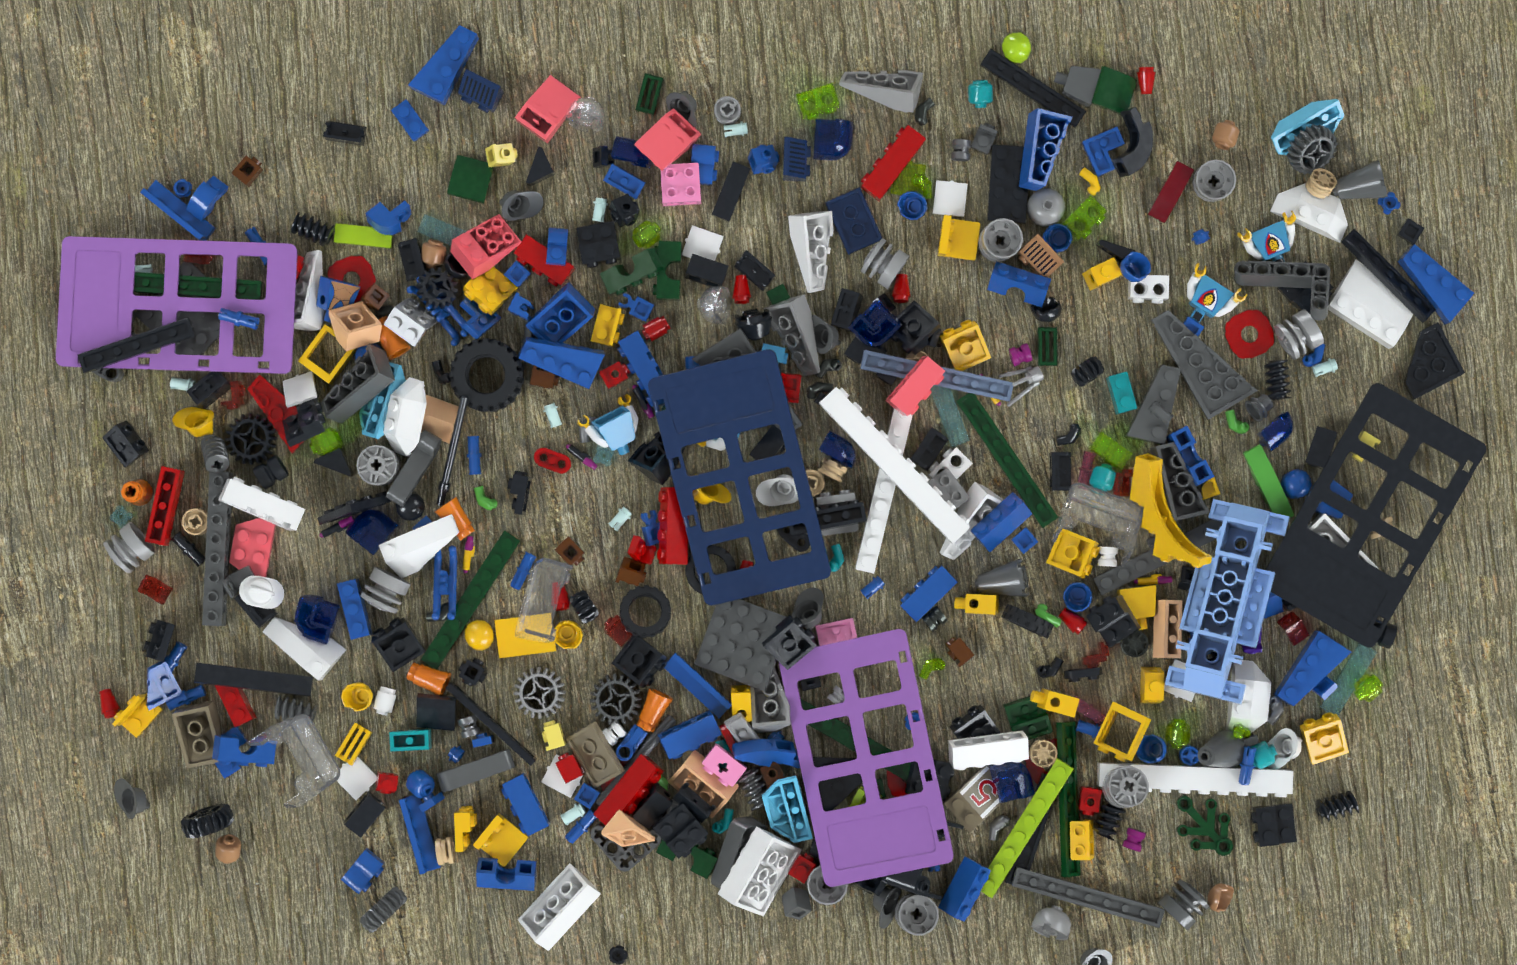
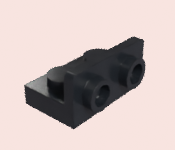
[102,421,149,468]

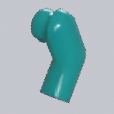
[829,543,844,572]
[712,808,734,834]

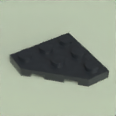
[1404,322,1465,400]
[317,491,393,525]
[808,757,862,815]

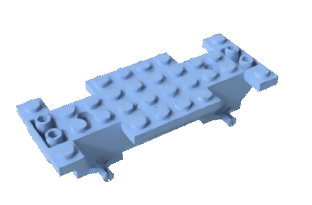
[1165,499,1289,704]

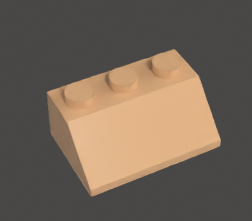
[668,750,739,818]

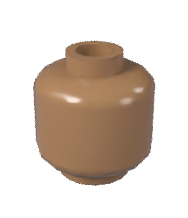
[1212,120,1240,150]
[421,239,447,269]
[215,834,241,864]

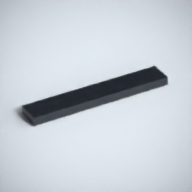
[980,49,1086,128]
[1341,229,1436,323]
[78,317,195,373]
[194,663,313,697]
[446,682,537,766]
[1005,773,1052,884]

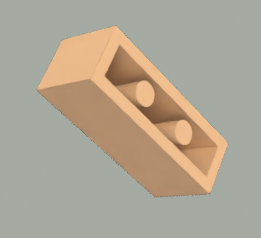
[1153,600,1182,658]

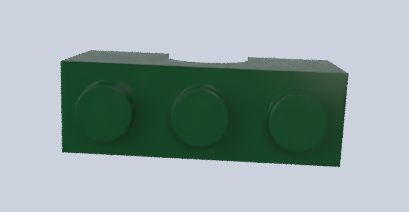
[653,241,682,301]
[600,248,664,296]
[656,839,718,879]

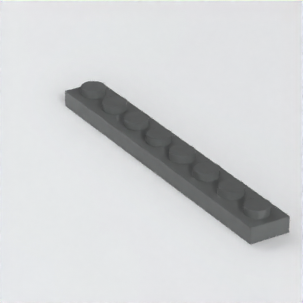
[1092,519,1223,596]
[1011,866,1165,928]

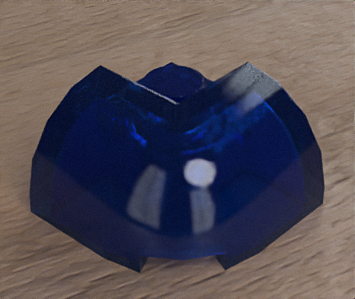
[813,119,854,161]
[611,136,651,169]
[848,300,902,346]
[1257,411,1293,452]
[819,430,856,469]
[345,509,399,555]
[294,595,340,645]
[989,762,1035,803]

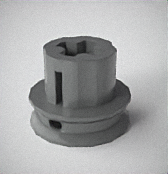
[1245,394,1274,422]

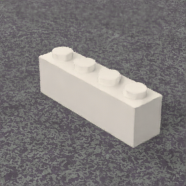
[948,730,1029,770]

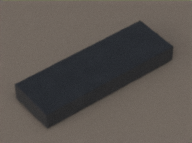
[712,162,751,222]

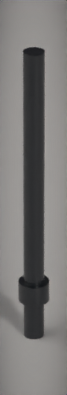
[436,395,469,506]

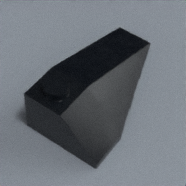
[628,431,686,485]

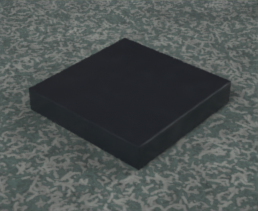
[416,693,456,731]

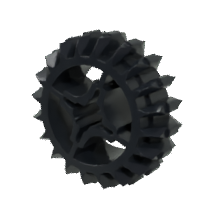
[225,413,278,465]
[181,803,234,839]

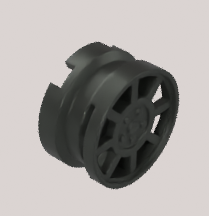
[1120,631,1149,657]

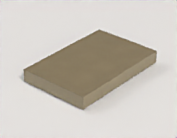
[566,721,625,788]

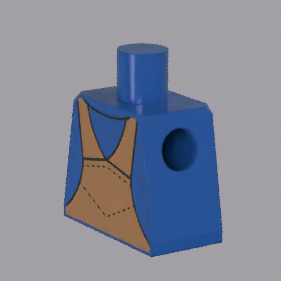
[316,276,360,323]

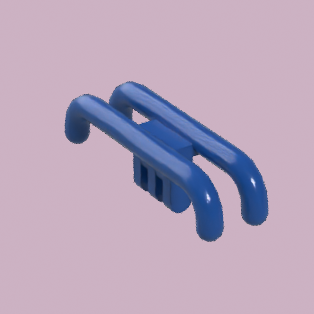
[407,276,469,346]
[431,545,457,621]

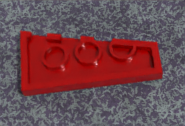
[247,375,304,454]

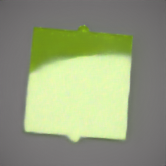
[890,161,926,195]

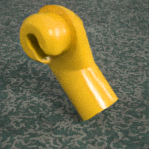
[1079,167,1101,196]

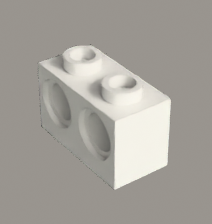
[1128,275,1169,304]
[928,447,973,479]

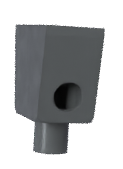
[1054,66,1101,108]

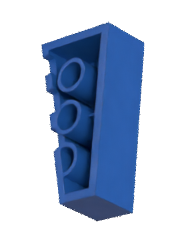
[408,25,479,106]
[1397,244,1474,325]
[1273,630,1351,706]

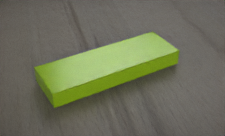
[334,223,393,249]

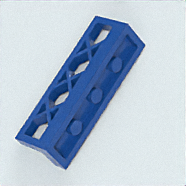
[140,180,216,241]
[664,653,732,718]
[399,795,441,875]

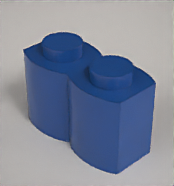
[691,144,719,186]
[341,848,385,894]

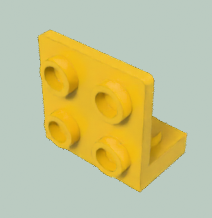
[937,215,980,261]
[112,694,163,738]
[473,813,528,867]

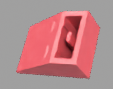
[515,75,581,144]
[634,108,701,171]
[450,214,522,280]

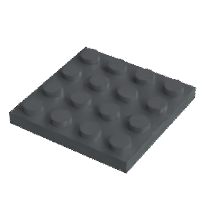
[134,259,220,355]
[694,599,786,691]

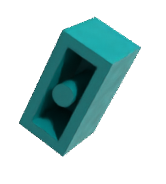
[1106,372,1137,415]
[389,729,432,752]

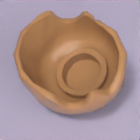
[1207,883,1234,913]

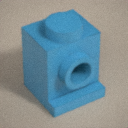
[762,343,789,364]

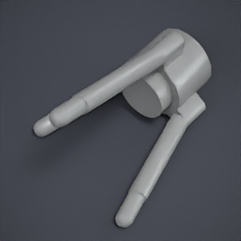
[998,366,1044,407]

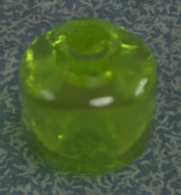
[632,220,661,249]
[1354,674,1383,702]
[1165,719,1191,749]

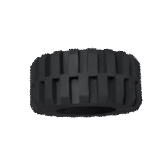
[449,338,524,412]

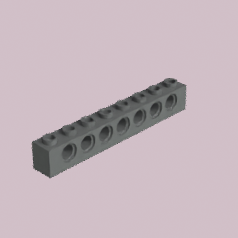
[202,472,233,626]

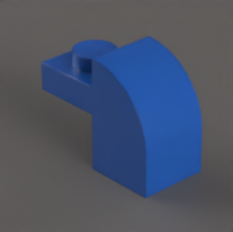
[186,176,228,221]
[365,201,411,235]
[546,227,568,266]

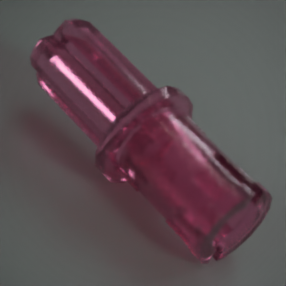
[1077,451,1096,490]
[1074,696,1106,726]

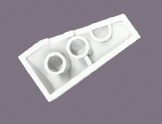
[788,211,833,293]
[294,250,325,331]
[940,482,1003,560]
[379,514,459,579]
[263,617,346,681]

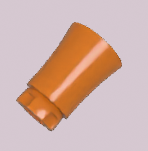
[379,316,411,360]
[121,479,153,506]
[435,496,475,541]
[406,662,451,696]
[637,688,673,732]

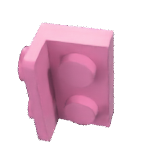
[815,618,857,646]

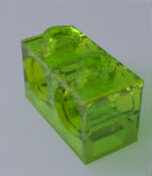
[796,83,840,120]
[1062,195,1107,240]
[309,427,345,456]
[1088,432,1133,470]

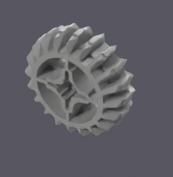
[513,667,566,719]

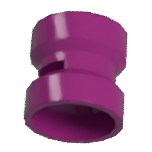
[1008,343,1032,367]
[1122,827,1146,852]

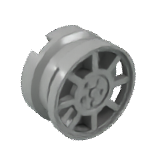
[714,96,741,125]
[827,685,845,704]

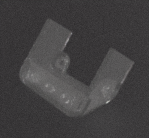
[1052,482,1143,567]
[515,557,573,643]
[247,714,340,808]

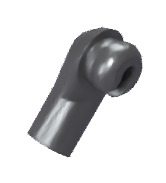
[579,416,597,443]
[1267,696,1284,725]
[989,815,1010,841]

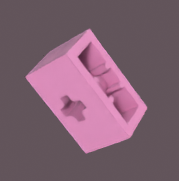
[702,743,747,787]

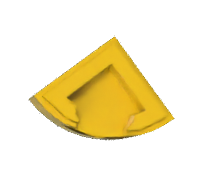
[1200,477,1220,500]

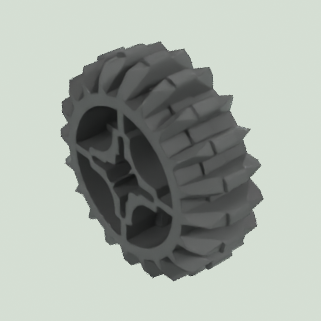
[1286,124,1338,175]
[590,673,642,725]
[360,887,407,933]

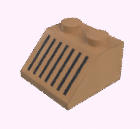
[1017,234,1064,278]

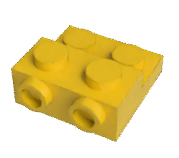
[463,266,518,316]
[940,320,991,371]
[1046,528,1100,579]
[1299,712,1349,765]
[454,806,478,852]

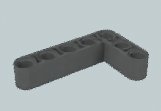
[1234,261,1330,321]

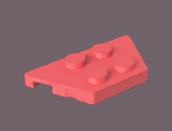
[229,518,276,577]

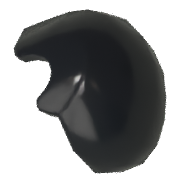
[444,253,468,279]
[1031,297,1062,322]
[395,491,425,521]

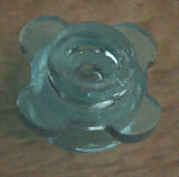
[593,445,615,467]
[110,505,133,528]

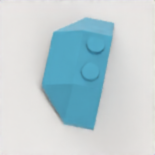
[1271,99,1345,155]
[359,362,406,439]
[762,775,813,843]

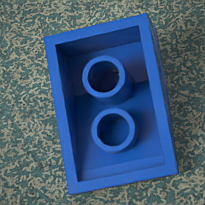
[525,282,595,343]

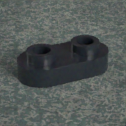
[777,527,810,552]
[1064,666,1103,682]

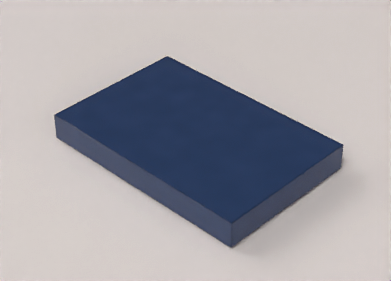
[825,187,882,255]

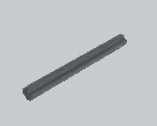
[595,715,676,806]

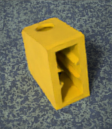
[1082,257,1123,291]
[1117,585,1156,630]
[954,594,999,615]
[1140,667,1164,704]
[731,685,752,722]
[1030,688,1080,718]

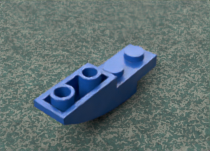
[732,739,800,768]

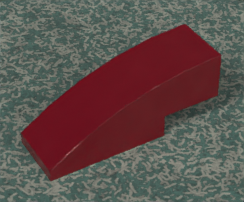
[1148,161,1194,223]

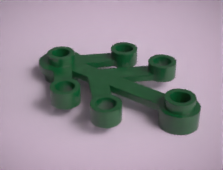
[1176,796,1233,856]

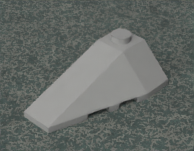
[839,70,923,113]
[763,294,820,376]
[750,667,791,733]

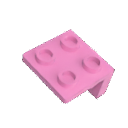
[661,163,701,206]

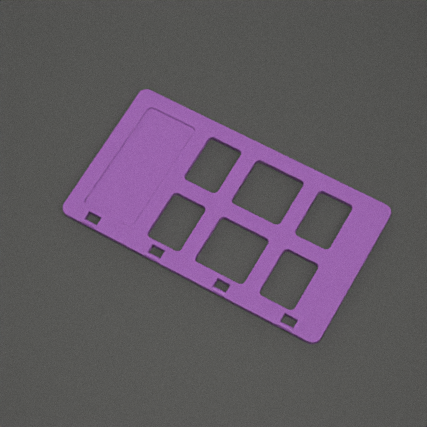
[56,236,298,374]
[779,629,954,887]

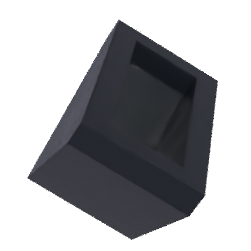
[526,146,555,186]
[314,448,354,477]

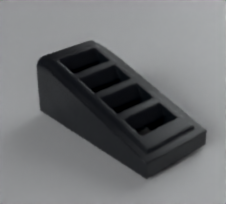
[1096,239,1136,262]

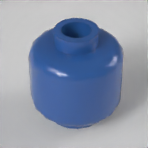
[406,770,435,798]

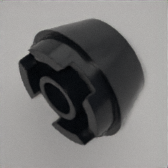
[734,309,772,341]

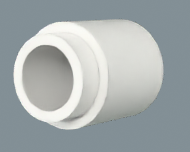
[373,686,396,716]

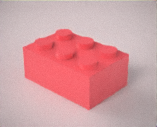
[885,356,945,416]

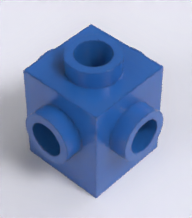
[748,145,779,175]

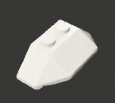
[1270,183,1348,243]
[383,377,427,457]
[1226,659,1272,737]

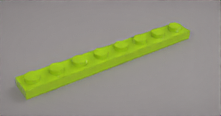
[981,758,1074,898]

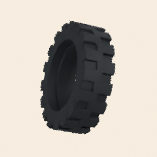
[685,545,736,595]
[620,585,671,638]
[1001,604,1054,639]

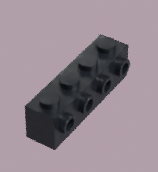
[789,500,867,537]

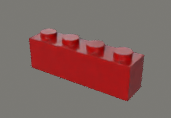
[861,125,926,202]
[145,466,185,546]
[657,487,689,565]
[594,754,664,826]

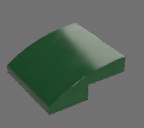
[1091,66,1137,116]
[447,155,494,204]
[1003,696,1053,740]

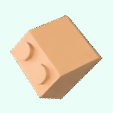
[329,301,382,351]

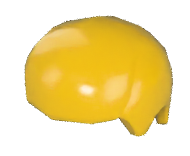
[465,620,494,651]
[553,620,583,649]
[341,682,373,711]

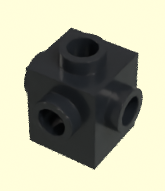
[609,193,639,228]
[458,657,488,687]

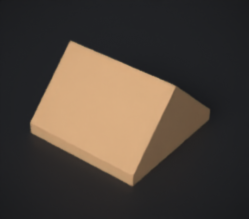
[421,395,459,444]
[601,810,655,847]

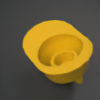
[172,407,214,437]
[693,474,732,505]

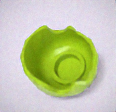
[1002,32,1031,64]

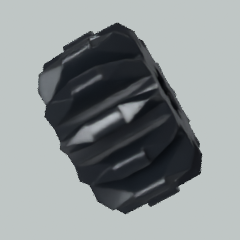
[1071,356,1105,387]
[570,590,599,624]

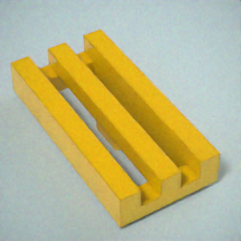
[335,723,372,766]

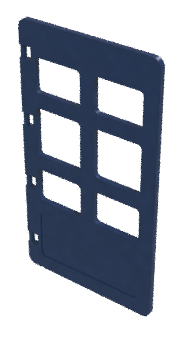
[648,349,831,606]

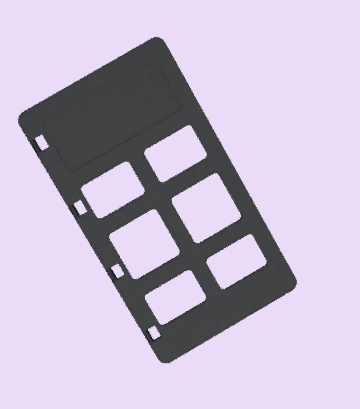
[1265,383,1486,648]

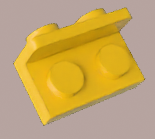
[591,304,625,347]
[1070,819,1094,860]

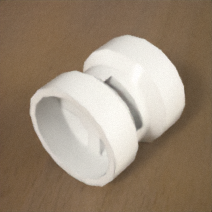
[1098,546,1118,567]
[602,720,627,746]

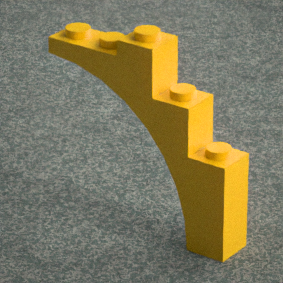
[1130,453,1212,568]

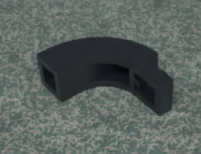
[1112,107,1153,177]

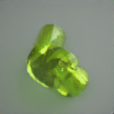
[912,173,933,199]
[918,658,945,680]
[1232,723,1251,739]

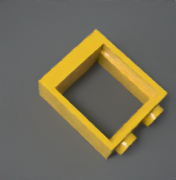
[298,324,357,385]
[1094,702,1151,762]

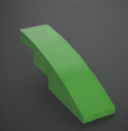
[1243,444,1294,518]

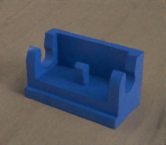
[508,292,535,321]

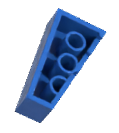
[1019,108,1072,191]
[617,331,665,408]
[518,337,605,389]

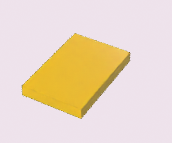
[494,613,557,658]

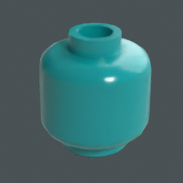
[968,80,993,108]
[1089,464,1117,494]
[1251,741,1278,769]

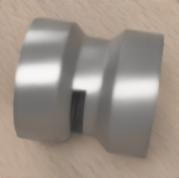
[951,139,971,161]
[457,715,481,739]

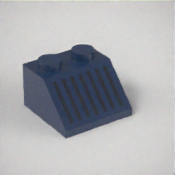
[458,69,504,113]
[783,137,811,182]

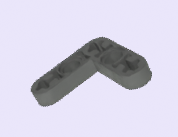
[590,824,662,872]

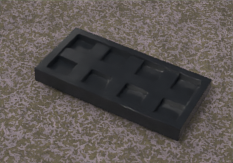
[987,144,1028,224]

